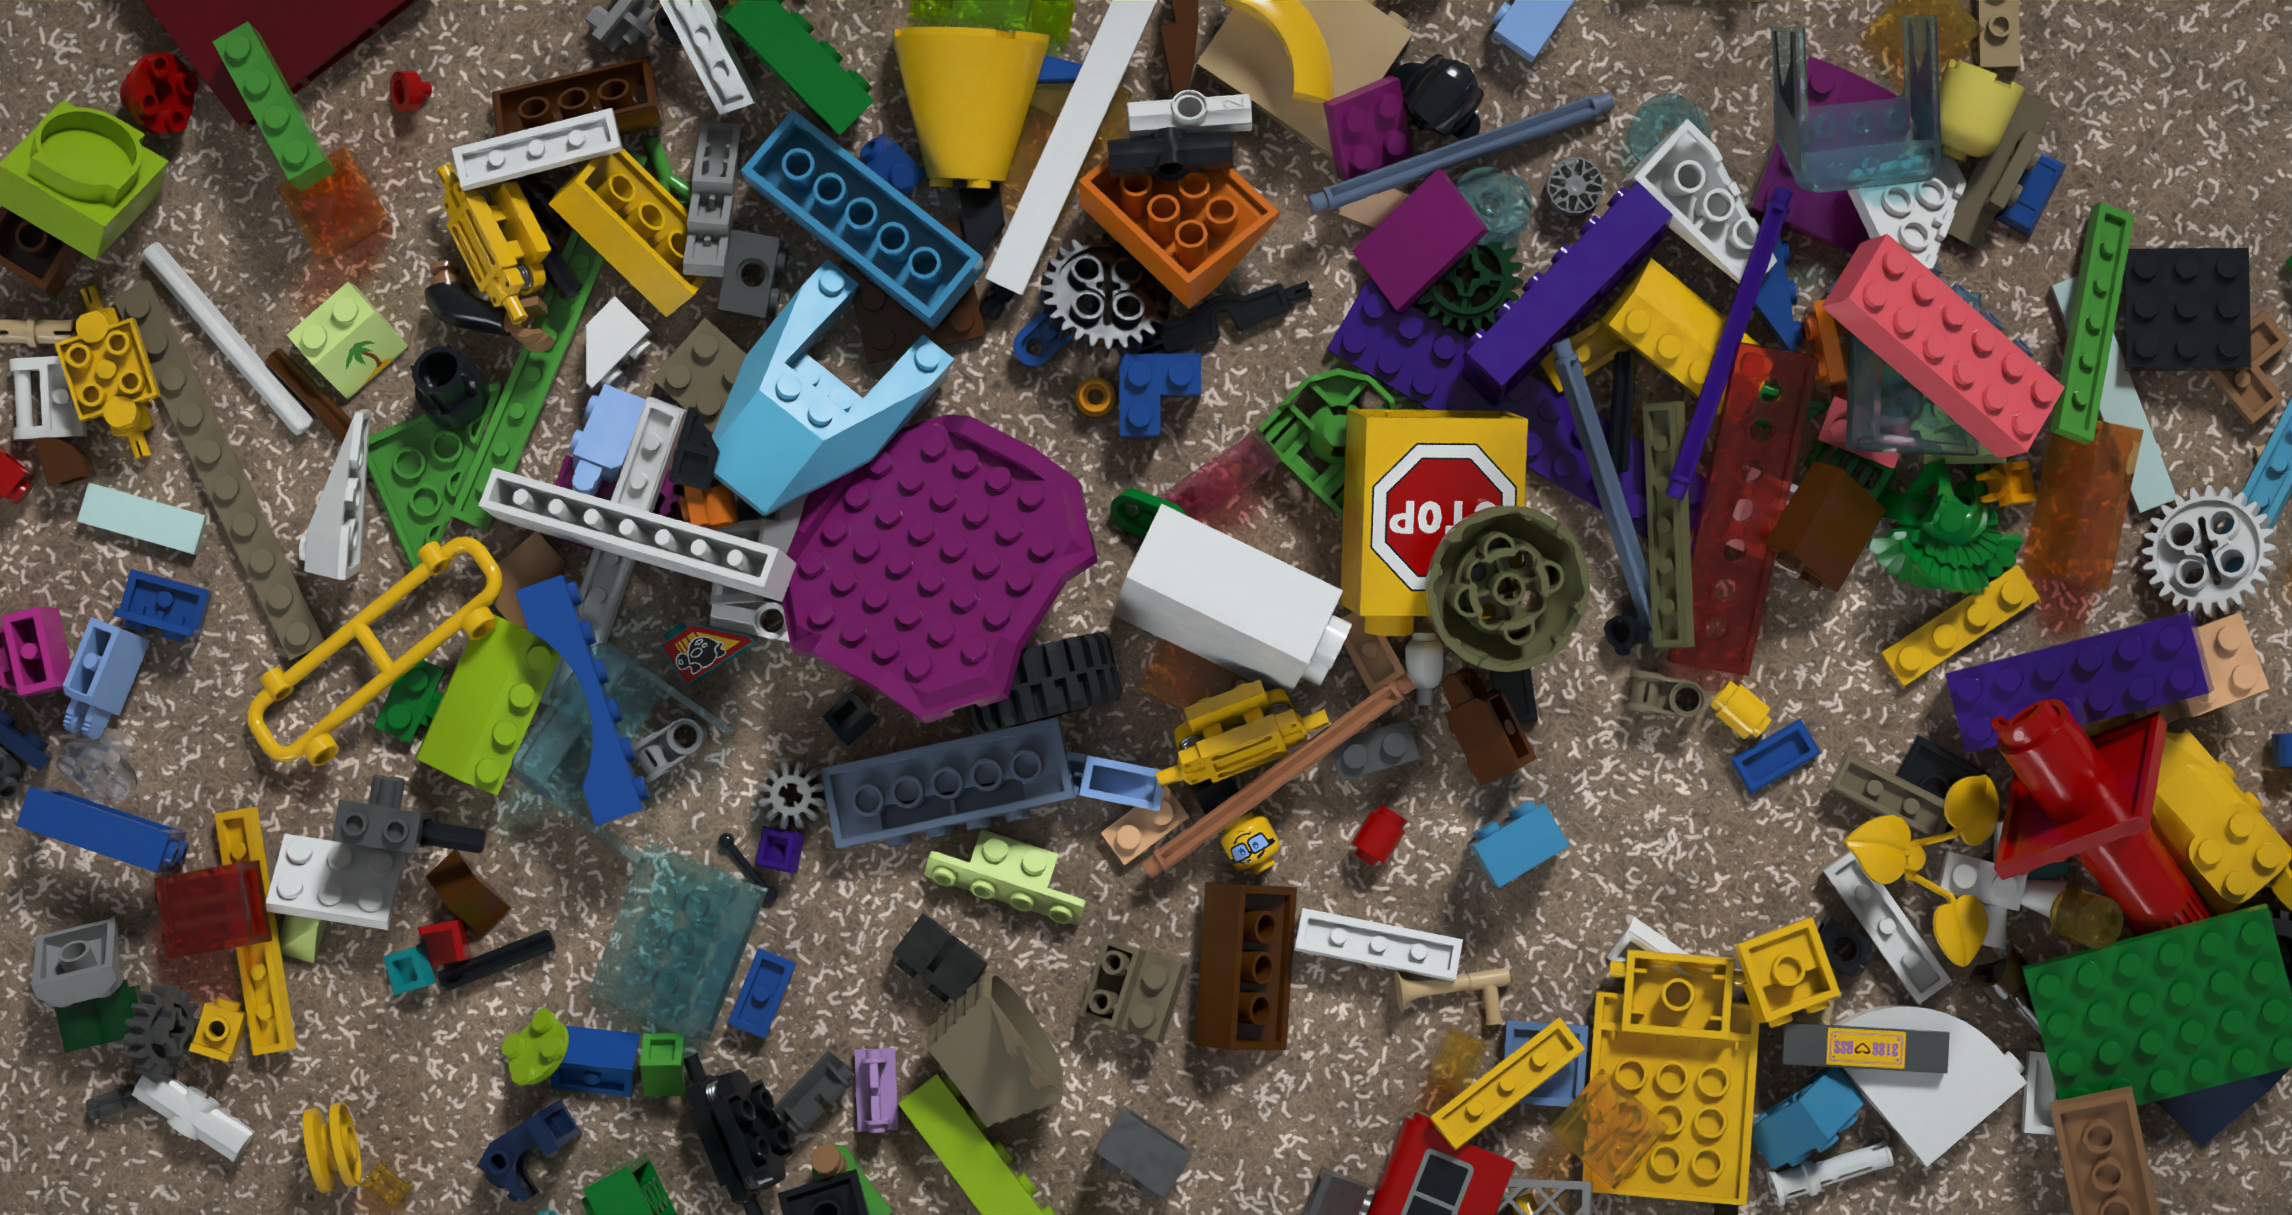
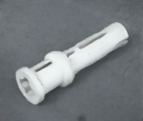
[1767,1140,1894,1207]

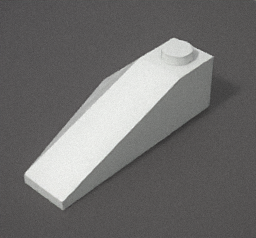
[1620,118,1777,284]
[299,409,371,580]

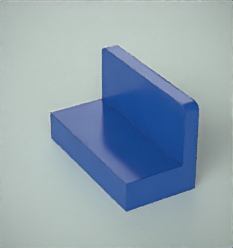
[551,1025,639,1097]

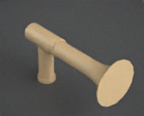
[1394,967,1511,1025]

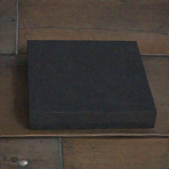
[1895,735,1990,845]

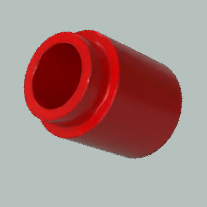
[1351,804,1407,867]

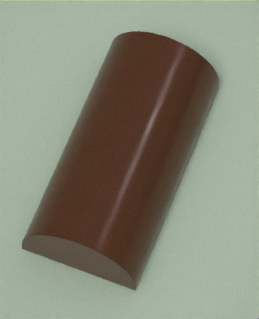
[491,56,665,137]

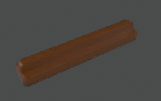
[265,348,352,443]

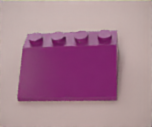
[1747,56,1915,254]

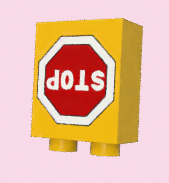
[1340,409,1528,636]

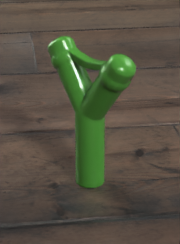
[644,137,692,206]

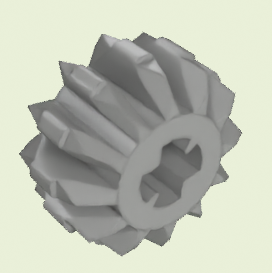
[758,761,827,829]

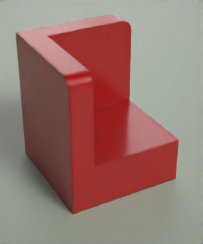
[418,919,472,966]

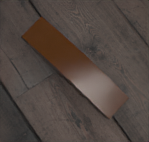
[1160,0,1198,98]

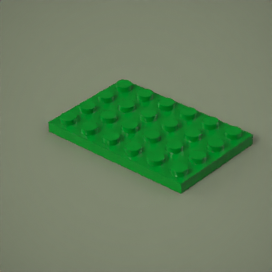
[2022,903,2292,1106]

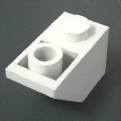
[586,296,654,391]

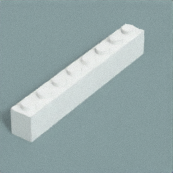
[478,468,797,602]

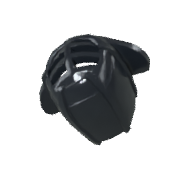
[1394,54,1484,140]

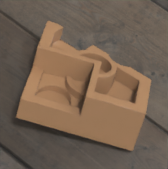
[474,531,567,629]

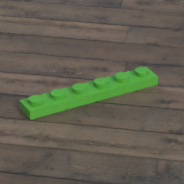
[2050,202,2134,445]

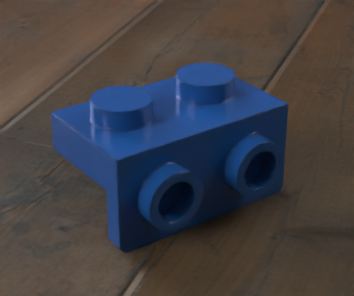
[113,569,212,643]

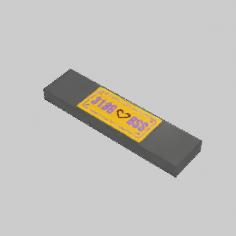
[1781,1022,1950,1073]

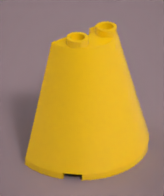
[892,27,1049,189]

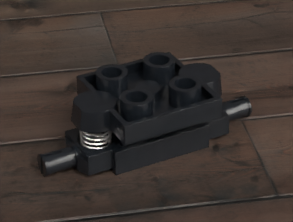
[684,1053,793,1215]

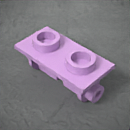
[854,1048,899,1133]

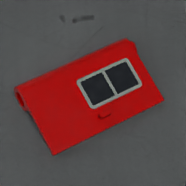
[1366,1112,1517,1215]

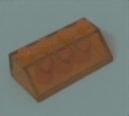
[2021,420,2144,590]

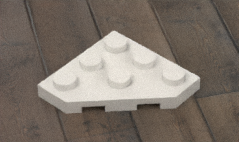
[1842,151,1967,271]

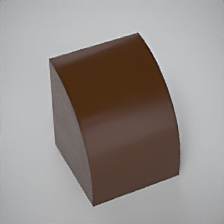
[33,437,96,488]

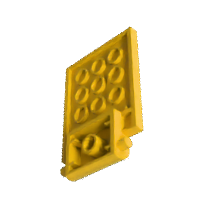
[1582,950,1760,1206]

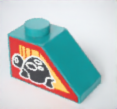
[659,622,757,687]

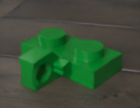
[373,659,446,744]

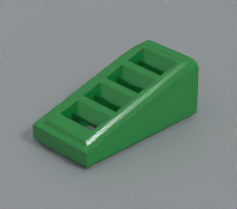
[1804,440,1897,504]

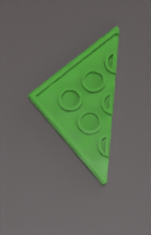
[367,379,503,586]

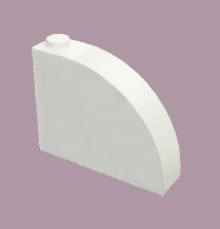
[1833,1005,2027,1167]

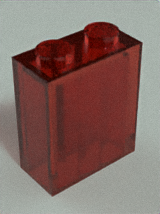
[154,860,273,959]

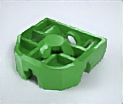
[1253,368,1396,519]

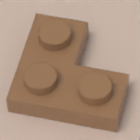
[2206,310,2290,425]

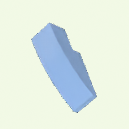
[1067,751,1164,811]

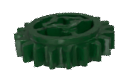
[1417,225,1524,334]

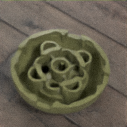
[1425,505,1590,672]

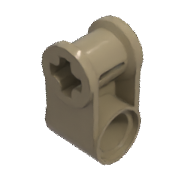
[1624,669,1706,718]

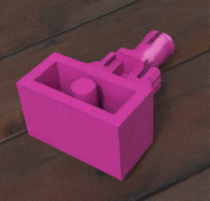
[0,607,71,697]

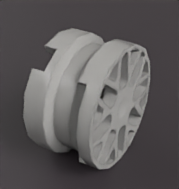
[1545,157,1604,217]

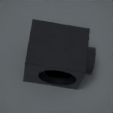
[1817,916,1874,977]

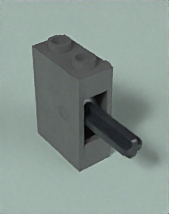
[332,774,486,854]

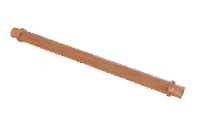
[1142,672,1417,878]

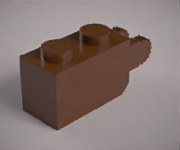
[1441,666,1537,787]

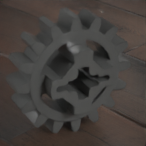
[123,985,200,1075]

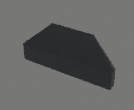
[668,406,720,492]

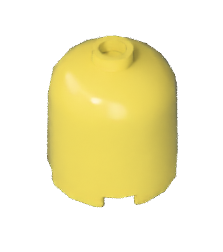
[1938,59,2025,162]

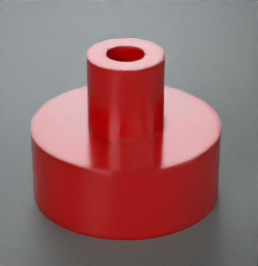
[389,70,432,112]

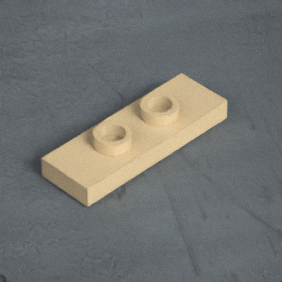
[1976,0,2021,69]

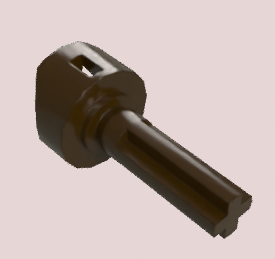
[1970,944,2042,1038]

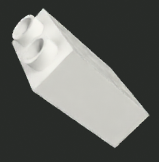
[1112,504,1352,697]

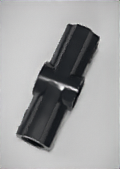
[1107,127,1233,182]

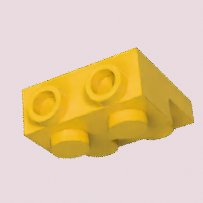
[1734,917,1841,1028]

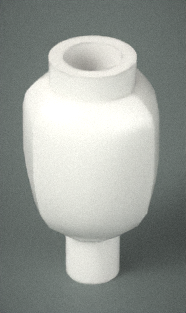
[1405,630,1444,706]

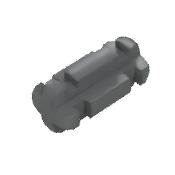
[86,1085,138,1120]

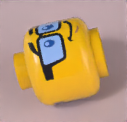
[1220,811,1281,875]

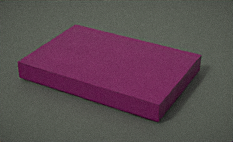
[1352,169,1489,313]

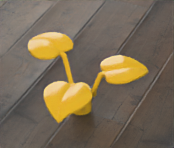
[1843,775,1999,967]

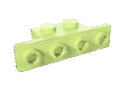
[924,829,1086,925]

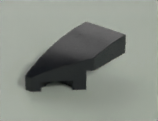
[959,183,1005,257]

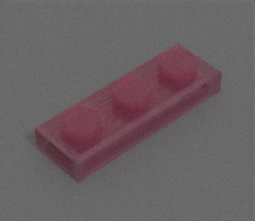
[1159,427,1282,520]

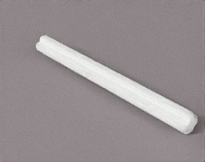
[141,242,313,435]

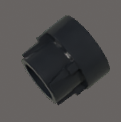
[410,344,490,429]

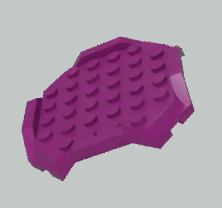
[782,414,1098,724]

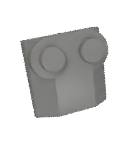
[32,916,123,1008]

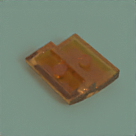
[1139,638,1236,712]

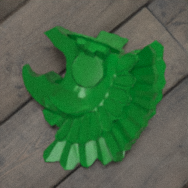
[1867,458,2023,595]

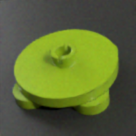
[501,1008,569,1086]

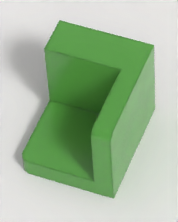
[640,1033,686,1096]

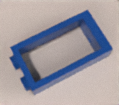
[16,786,189,873]

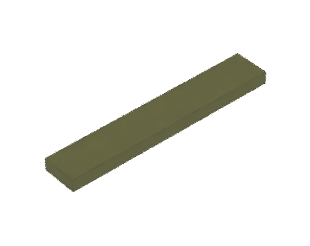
[1642,401,1695,649]

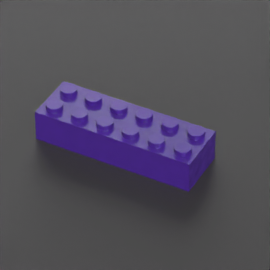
[1462,182,1673,406]
[1945,610,2214,753]

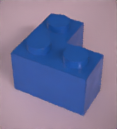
[1119,353,1201,439]

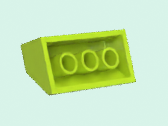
[415,614,561,796]

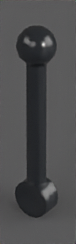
[718,833,778,903]

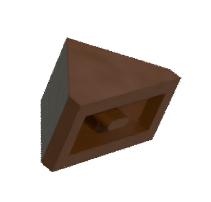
[426,850,511,936]

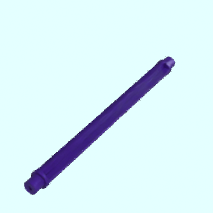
[1666,187,1793,501]

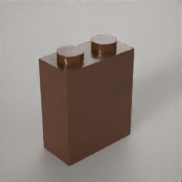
[1765,461,1886,592]

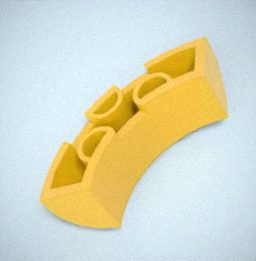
[1224,0,1334,104]

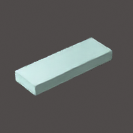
[77,482,208,555]

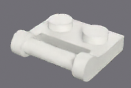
[9,356,87,441]

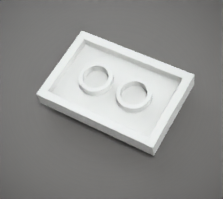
[265,834,406,930]

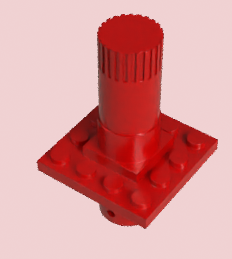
[1991,698,2212,936]

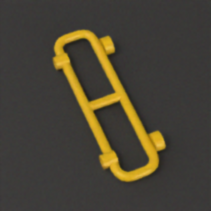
[247,536,503,767]

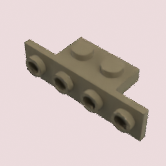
[1947,91,2054,250]

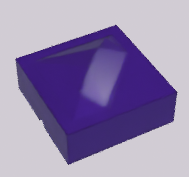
[755,826,805,874]

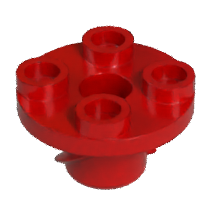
[120,52,198,134]

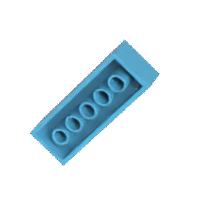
[741,109,985,330]

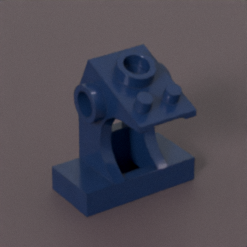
[477,1099,582,1202]

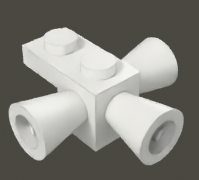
[1938,822,2066,950]

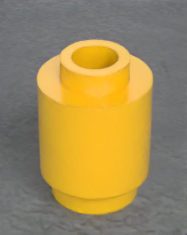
[1709,680,1772,739]

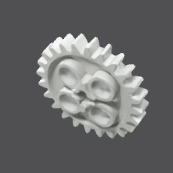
[2142,485,2279,618]

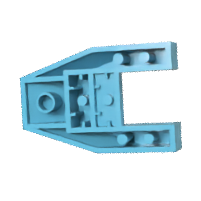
[712,259,955,517]

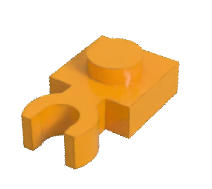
[1975,461,2037,507]

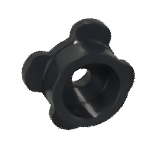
[1604,608,1649,656]

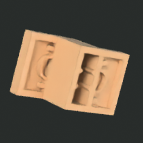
[2133,612,2270,723]

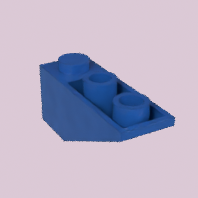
[1732,235,1803,356]

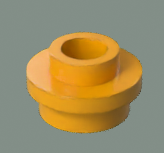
[1075,377,1116,418]

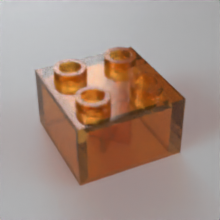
[275,146,395,263]

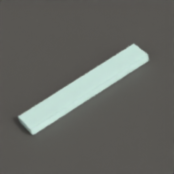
[2050,275,2176,514]

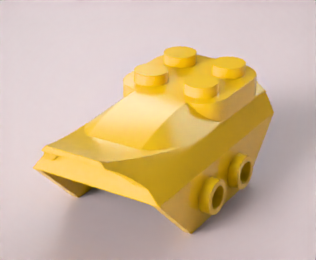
[2151,728,2292,915]

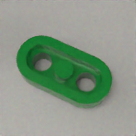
[1110,488,1187,537]

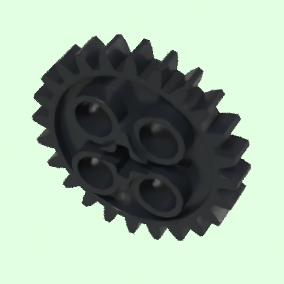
[1039,233,1172,358]

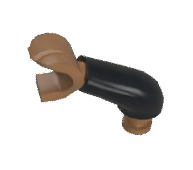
[424,260,555,352]

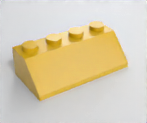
[548,148,708,317]
[1599,257,1776,425]

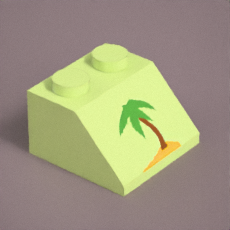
[287,282,409,400]

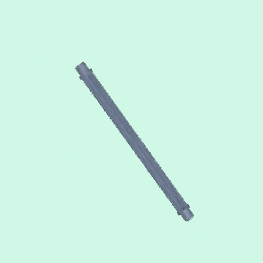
[1307,92,1615,214]
[1551,338,1657,650]

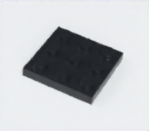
[2123,248,2251,371]

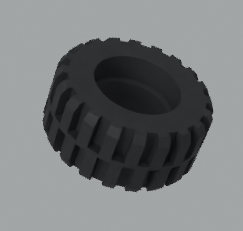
[965,632,1122,734]

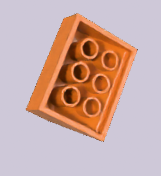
[1078,158,1280,309]

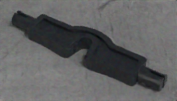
[1139,280,1313,354]

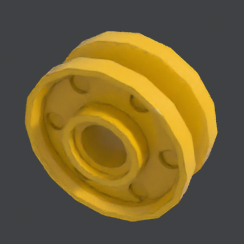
[303,1101,362,1193]

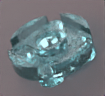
[1628,93,1711,162]
[1456,167,1533,245]

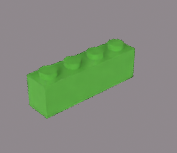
[212,22,336,192]

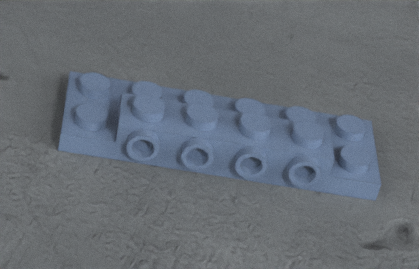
[820,717,1076,849]

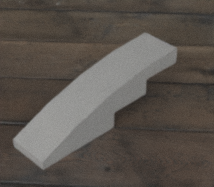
[683,121,742,277]

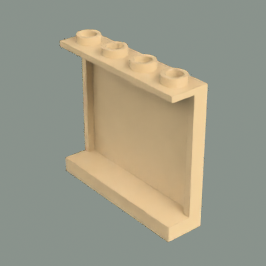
[1196,0,1413,158]

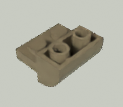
[1079,937,1188,1043]

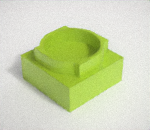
[0,100,169,261]

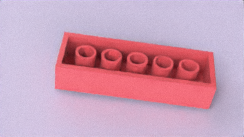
[1822,234,2065,459]

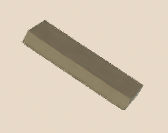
[1827,751,1949,838]

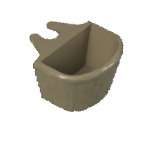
[927,971,1063,1128]

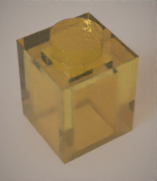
[1429,1026,1488,1093]

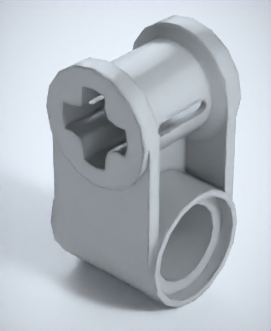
[633,718,708,785]

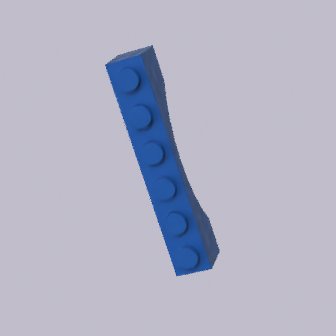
[515,575,650,826]

